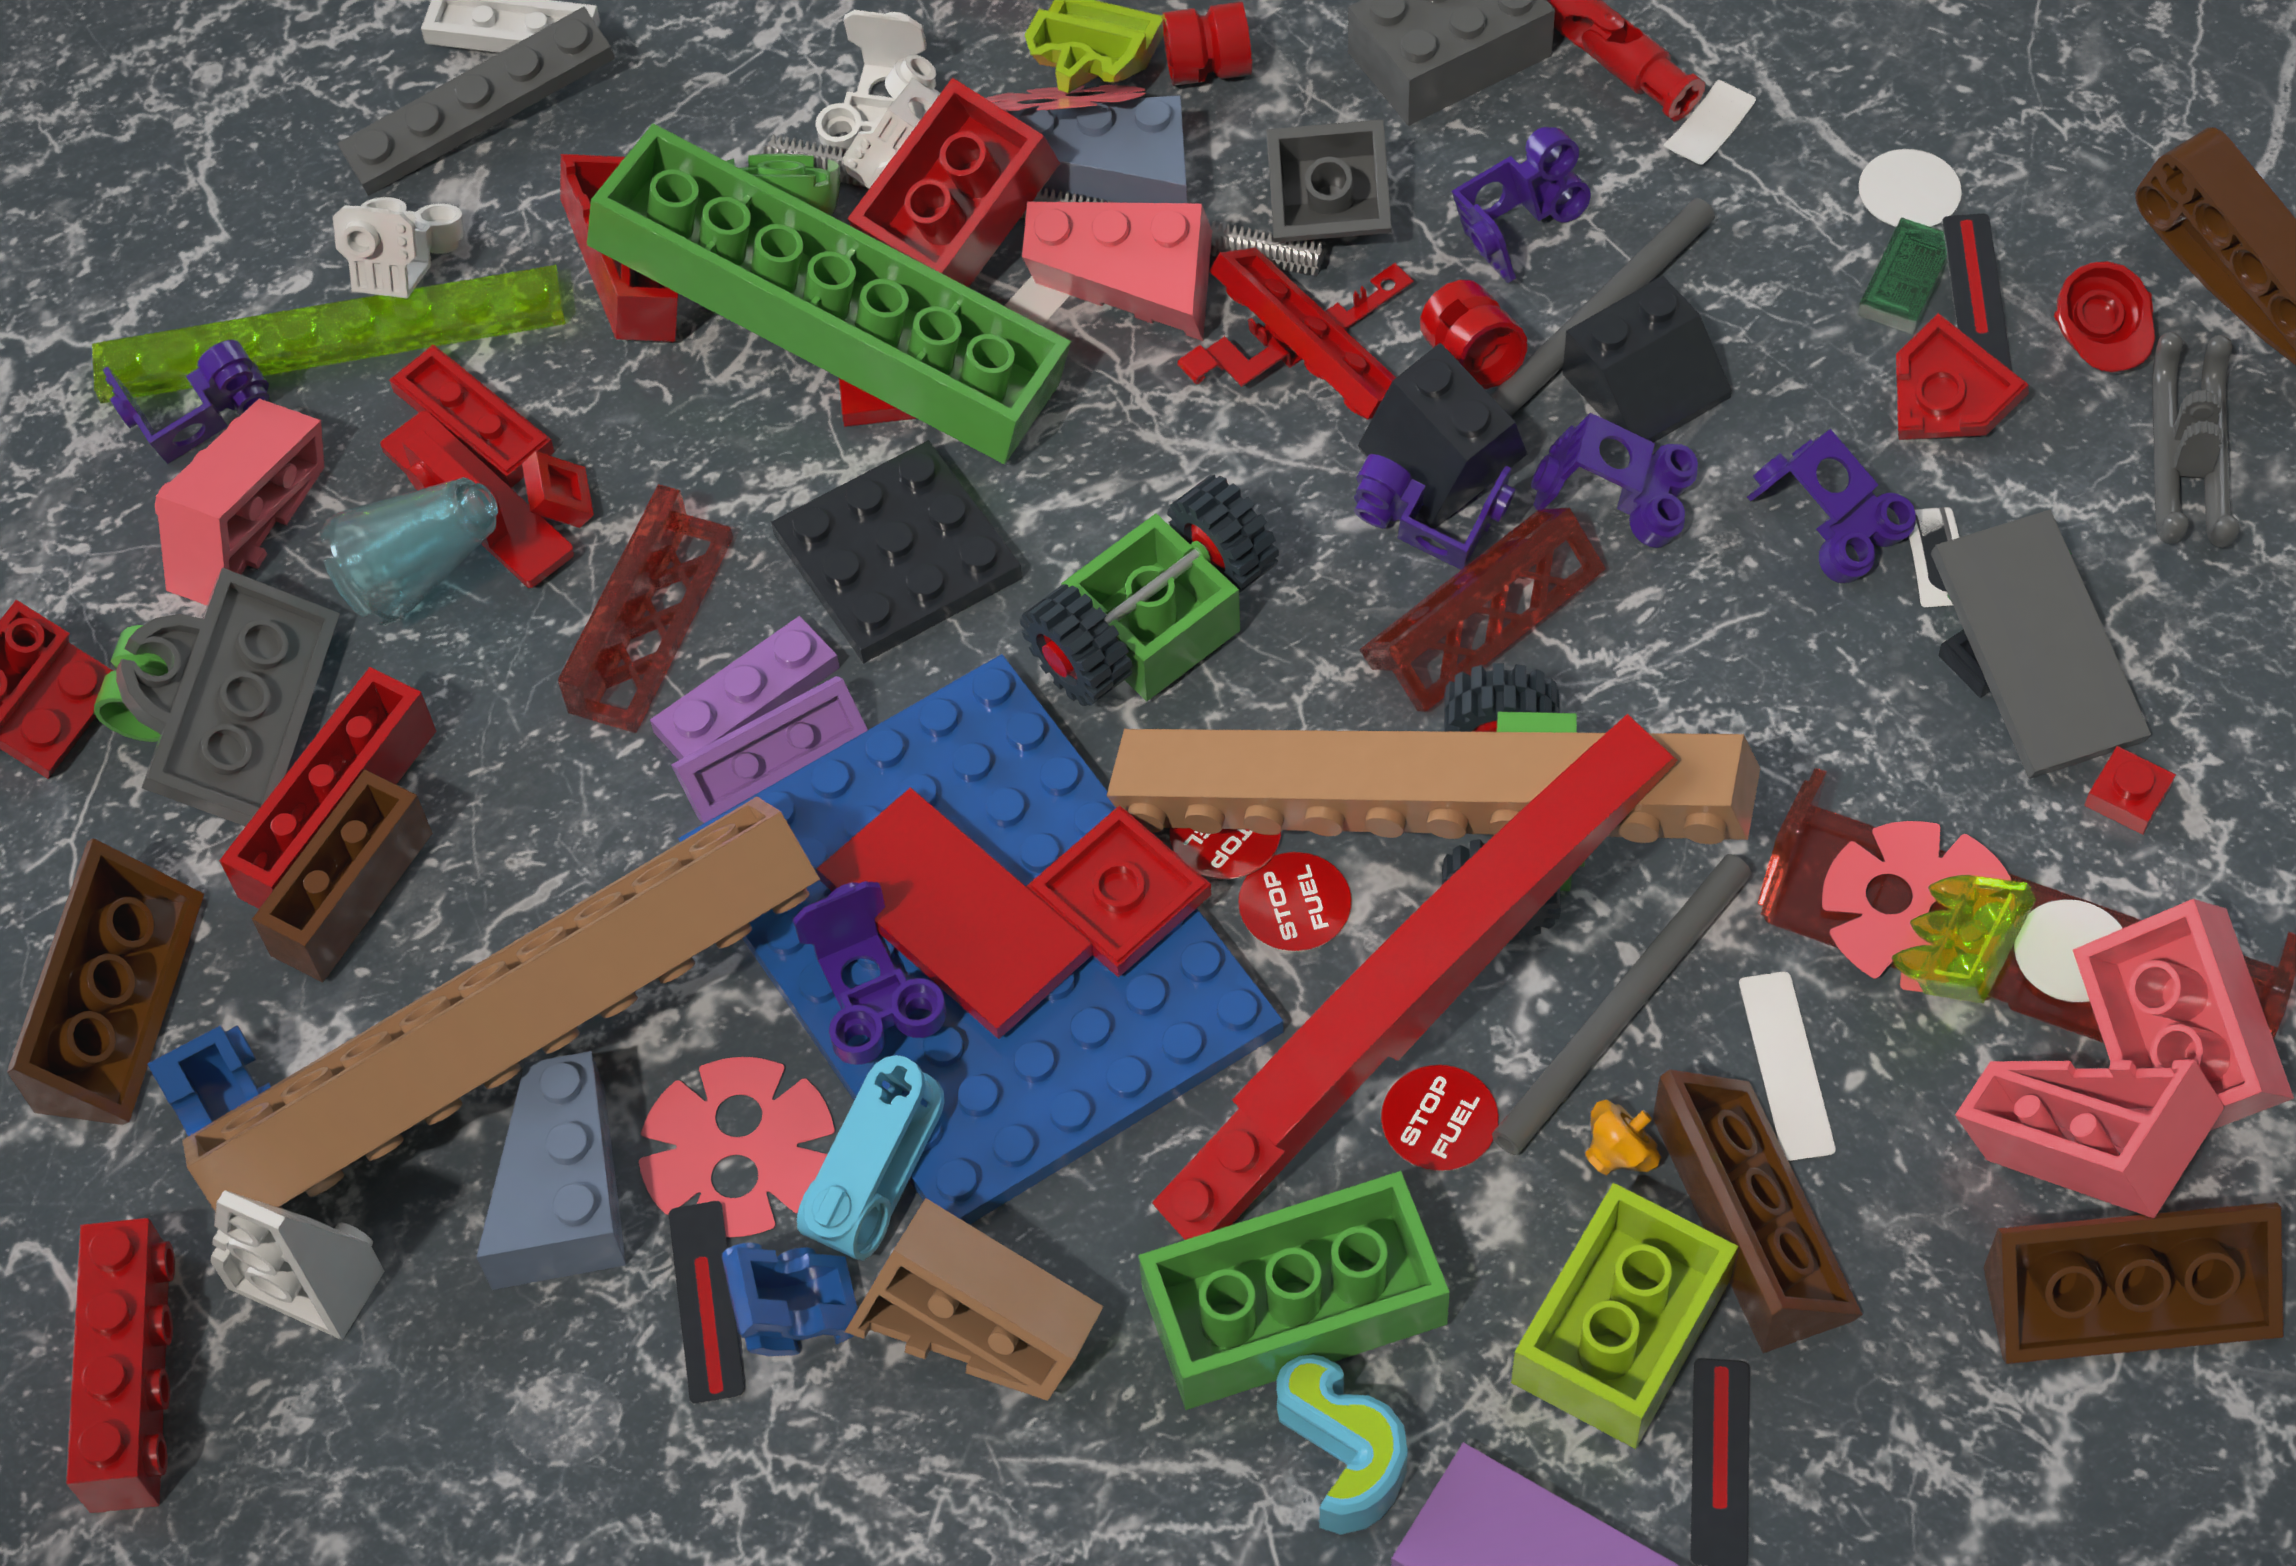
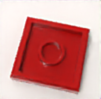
[1026,805,1212,978]

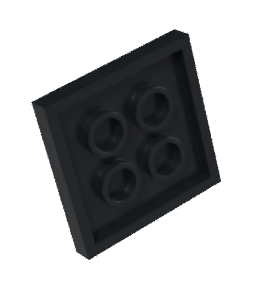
[771,440,1022,664]

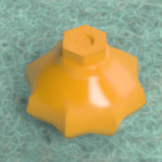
[1585,1099,1661,1176]

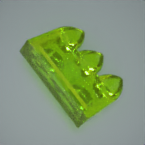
[1892,875,2036,1004]

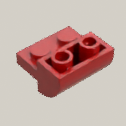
[0,599,113,779]

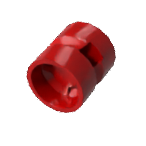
[1162,1,1252,86]
[1420,280,1527,389]

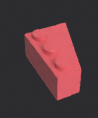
[1022,202,1212,341]
[155,399,324,606]
[1955,1060,2225,1219]

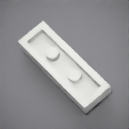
[421,0,600,53]

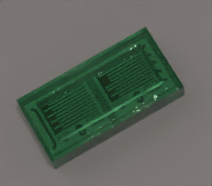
[1858,217,1948,334]

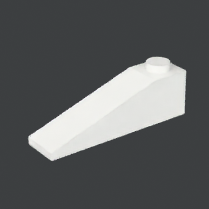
[211,1190,384,1340]

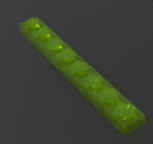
[92,265,566,404]

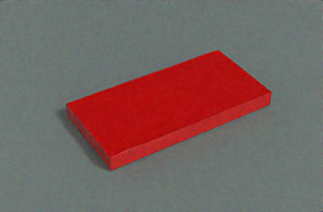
[816,787,1093,1039]

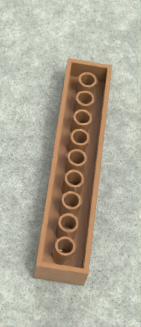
[182,797,820,1212]

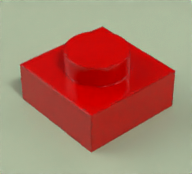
[522,451,594,528]
[2084,746,2176,835]

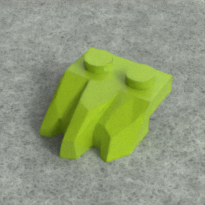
[1024,0,1163,93]

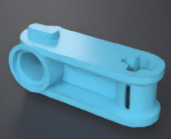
[797,1055,945,1260]

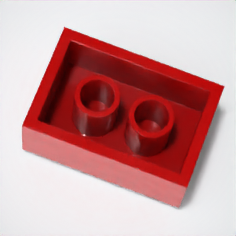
[847,77,1060,288]

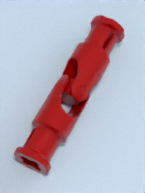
[1547,0,1705,122]

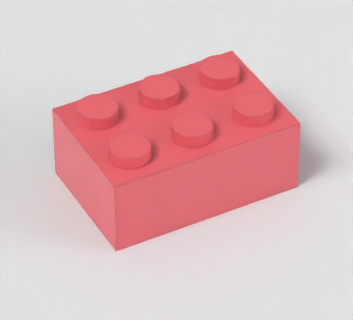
[2073,899,2294,1131]

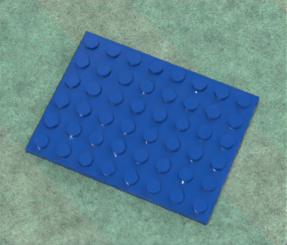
[678,654,1284,1225]

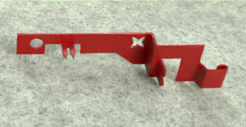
[1177,263,1414,387]

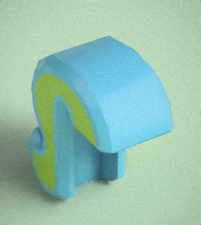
[1276,1355,1408,1535]

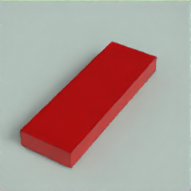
[389,344,555,488]

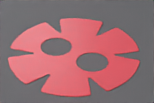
[986,85,1146,111]
[1822,821,2019,992]
[639,1057,835,1238]

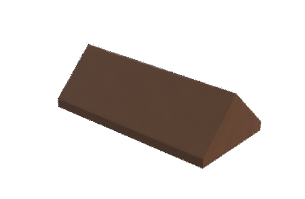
[7,838,204,1125]
[1653,1069,1863,1353]
[1983,1202,2283,1364]

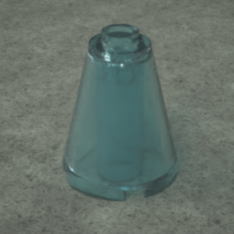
[320,478,498,626]

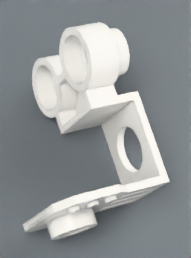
[816,10,926,156]
[842,55,940,189]
[333,197,464,298]

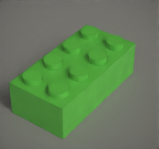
[1139,1171,1450,1410]

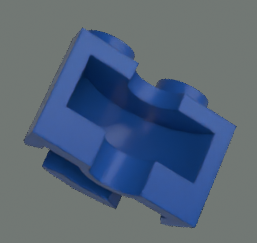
[147,1025,272,1136]
[722,1243,858,1356]

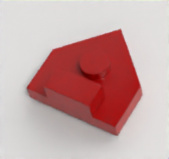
[1896,313,2029,440]

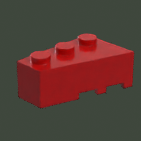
[560,154,678,342]

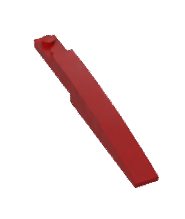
[1152,714,1678,1240]

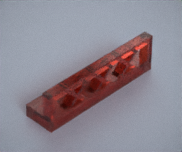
[558,484,734,733]
[1359,507,1606,712]

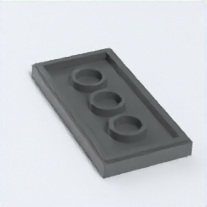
[1931,509,2151,779]

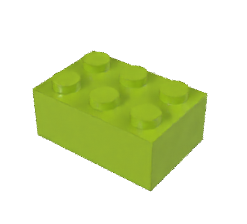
[1511,1183,1738,1449]

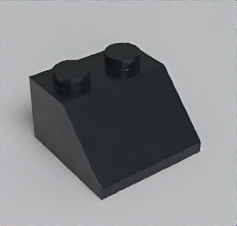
[1562,276,1732,443]
[1358,343,1528,529]

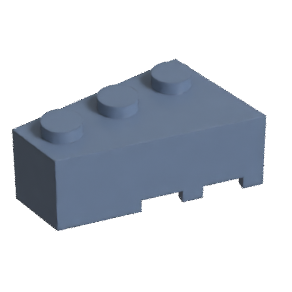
[1007,96,1187,203]
[476,1051,626,1290]

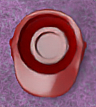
[2054,261,2155,372]

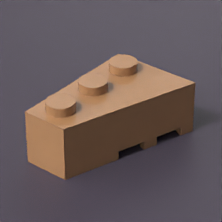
[845,1198,1103,1401]

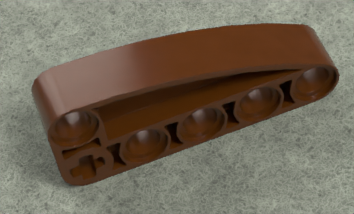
[2135,127,2296,365]

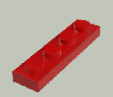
[1209,247,1396,420]

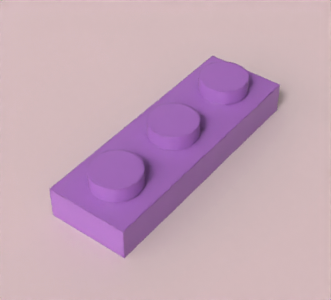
[650,616,839,760]
[671,676,868,823]

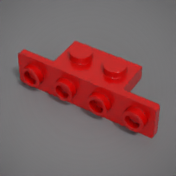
[380,411,574,588]

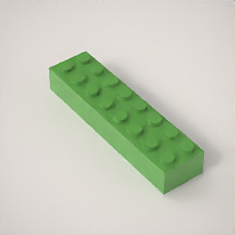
[587,123,1071,465]

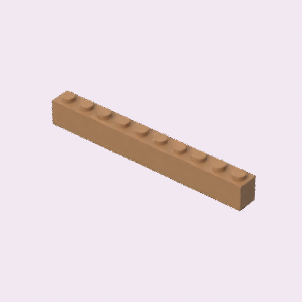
[1107,729,1761,844]

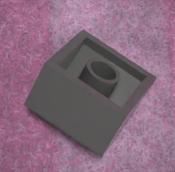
[1266,119,1392,243]

